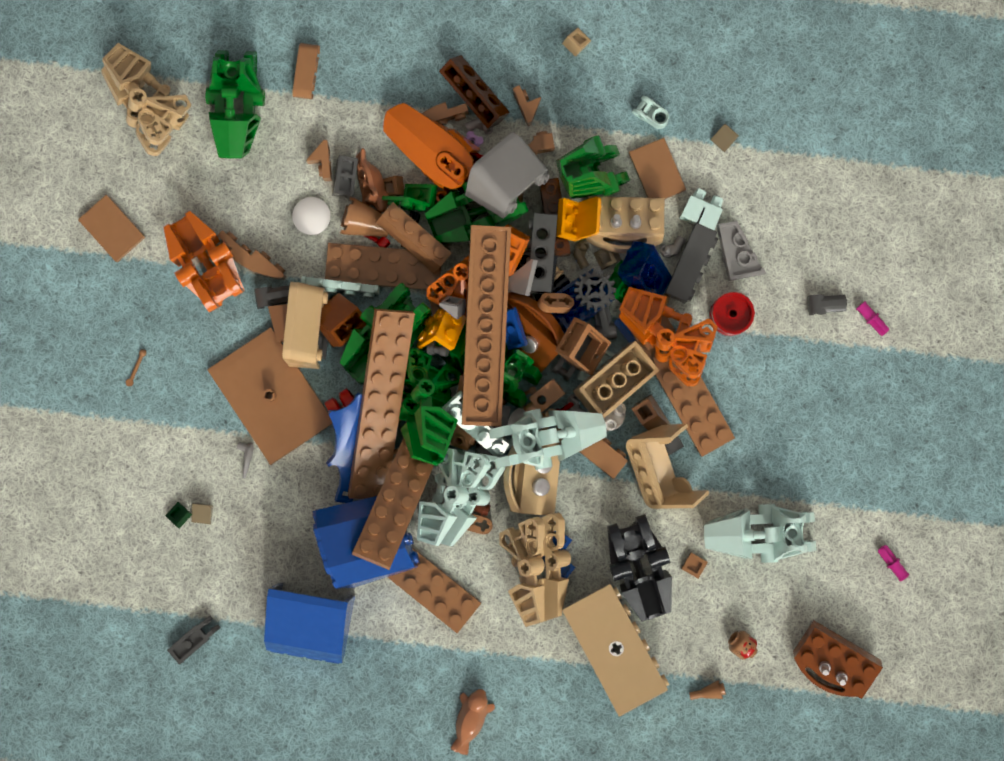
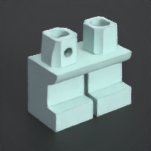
[679,188,723,230]

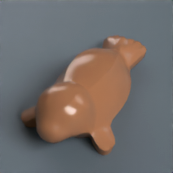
[356,148,389,213]
[451,689,495,755]

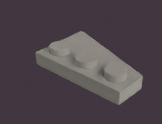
[717,221,766,281]

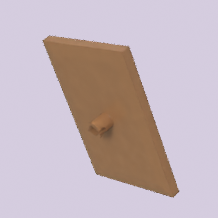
[207,327,332,465]

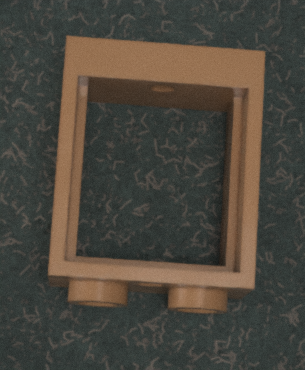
[555,317,611,376]

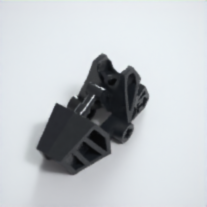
[607,514,672,622]

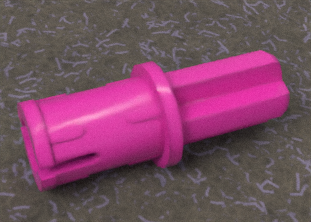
[856,301,889,336]
[878,545,910,581]

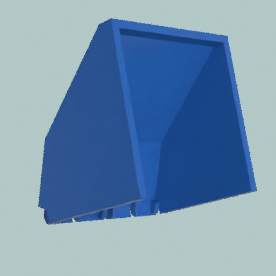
[264,582,355,664]

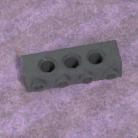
[526,213,557,294]

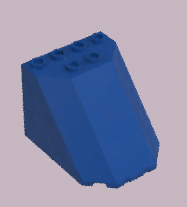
[313,496,419,589]

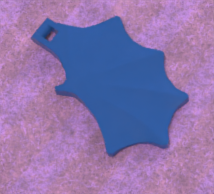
[326,393,362,503]

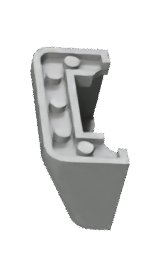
[465,132,550,219]

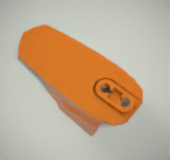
[383,103,481,193]

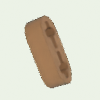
[537,293,574,313]
[467,513,492,534]

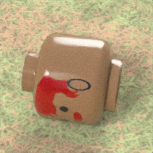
[728,631,758,660]

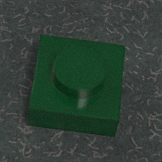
[165,502,193,529]

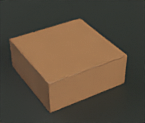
[681,552,708,579]

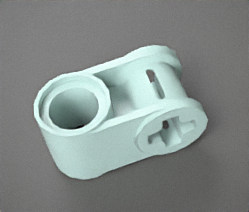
[632,96,669,129]

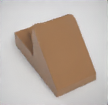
[513,85,541,126]
[306,140,332,182]

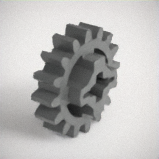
[574,269,616,312]

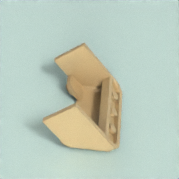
[283,282,328,369]
[626,424,709,509]

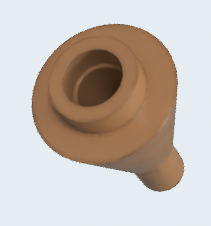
[689,680,726,700]

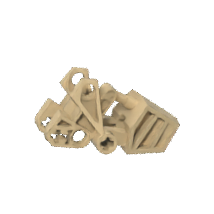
[101,43,191,156]
[499,513,571,627]

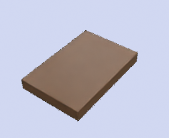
[629,138,686,199]
[78,195,145,262]

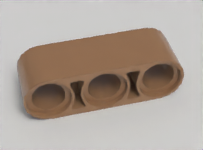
[293,43,320,99]

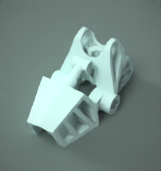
[488,409,607,470]
[417,448,506,546]
[704,504,816,563]

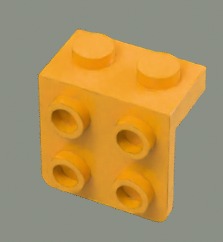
[556,196,601,242]
[417,309,466,351]

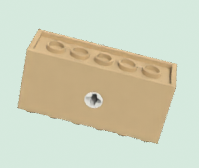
[562,584,669,717]

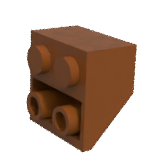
[320,293,367,347]

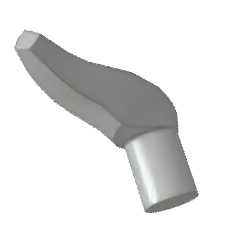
[237,442,254,479]

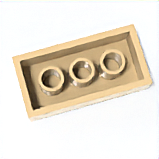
[573,341,659,418]

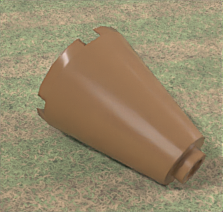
[340,197,388,237]

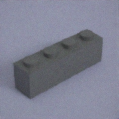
[664,223,718,304]

